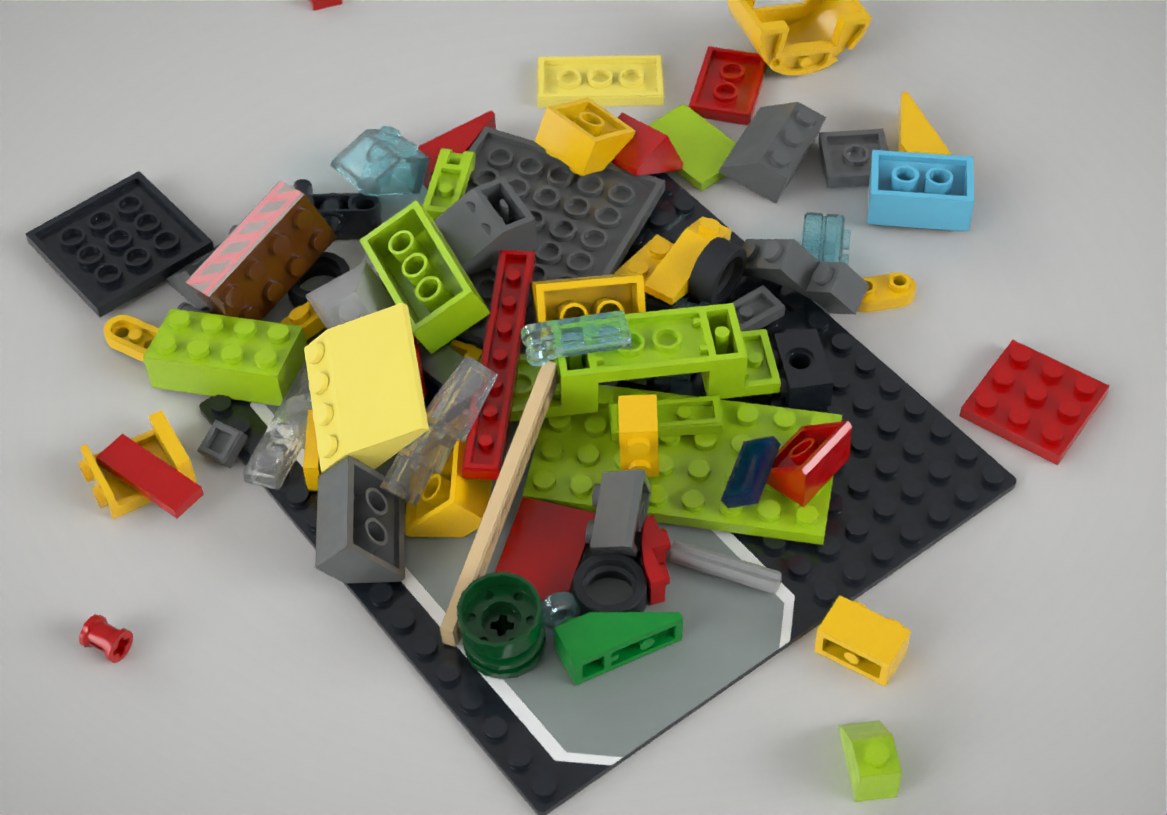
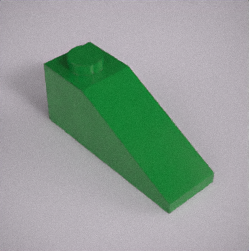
[554,612,683,686]

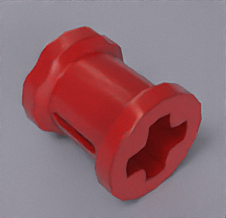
[79,614,133,663]

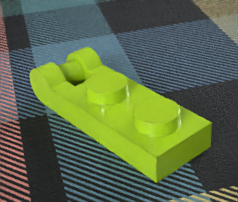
[423,148,476,220]

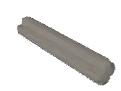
[669,540,782,594]

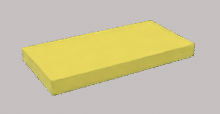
[537,55,664,108]

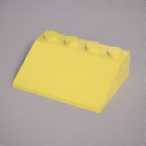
[304,303,429,473]

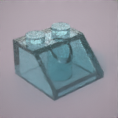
[330,126,429,196]

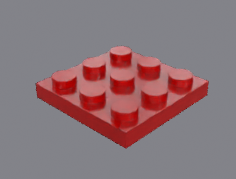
[959,339,1110,465]

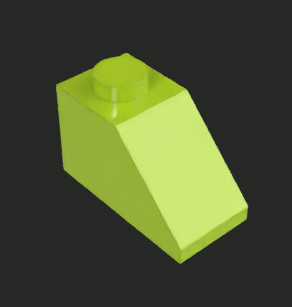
[839,720,902,802]

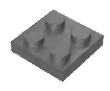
[818,129,889,187]

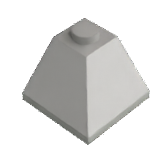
[306,261,396,329]

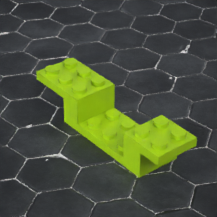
[479,303,781,421]

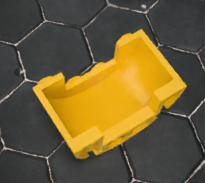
[727,0,872,76]

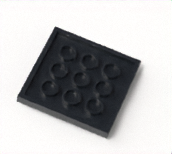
[25,171,215,317]

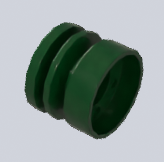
[457,572,547,679]

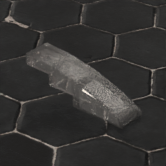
[380,356,498,506]

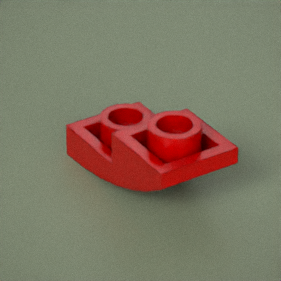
[641,515,671,606]

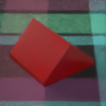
[611,112,683,176]
[756,421,852,507]

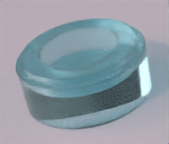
[541,592,580,630]

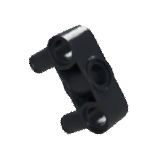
[293,178,382,239]

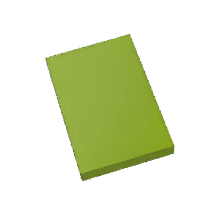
[648,103,736,192]

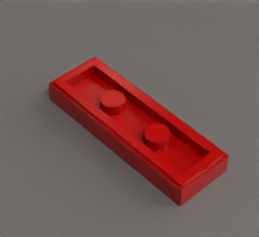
[96,434,204,519]

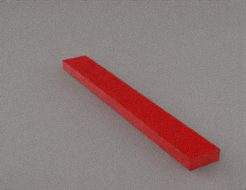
[462,250,536,480]

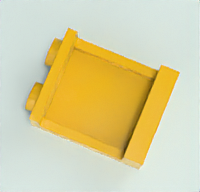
[78,410,197,519]

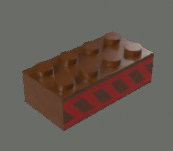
[186,180,338,321]

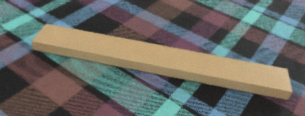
[440,360,558,647]

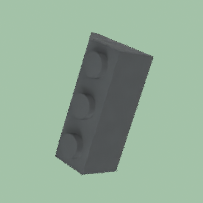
[719,102,826,203]
[315,455,405,583]

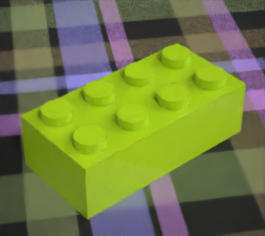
[359,200,490,354]
[143,308,307,407]

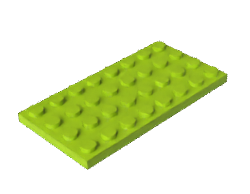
[522,384,842,545]

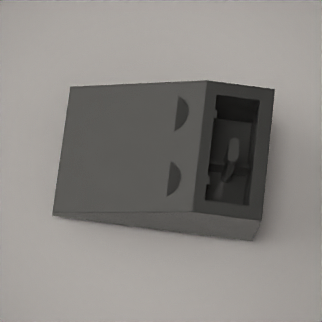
[434,176,537,276]

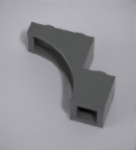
[742,239,869,315]

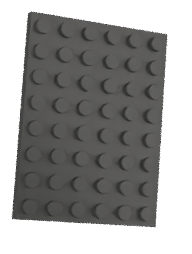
[379,126,665,354]

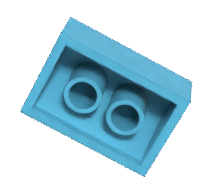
[867,150,974,231]

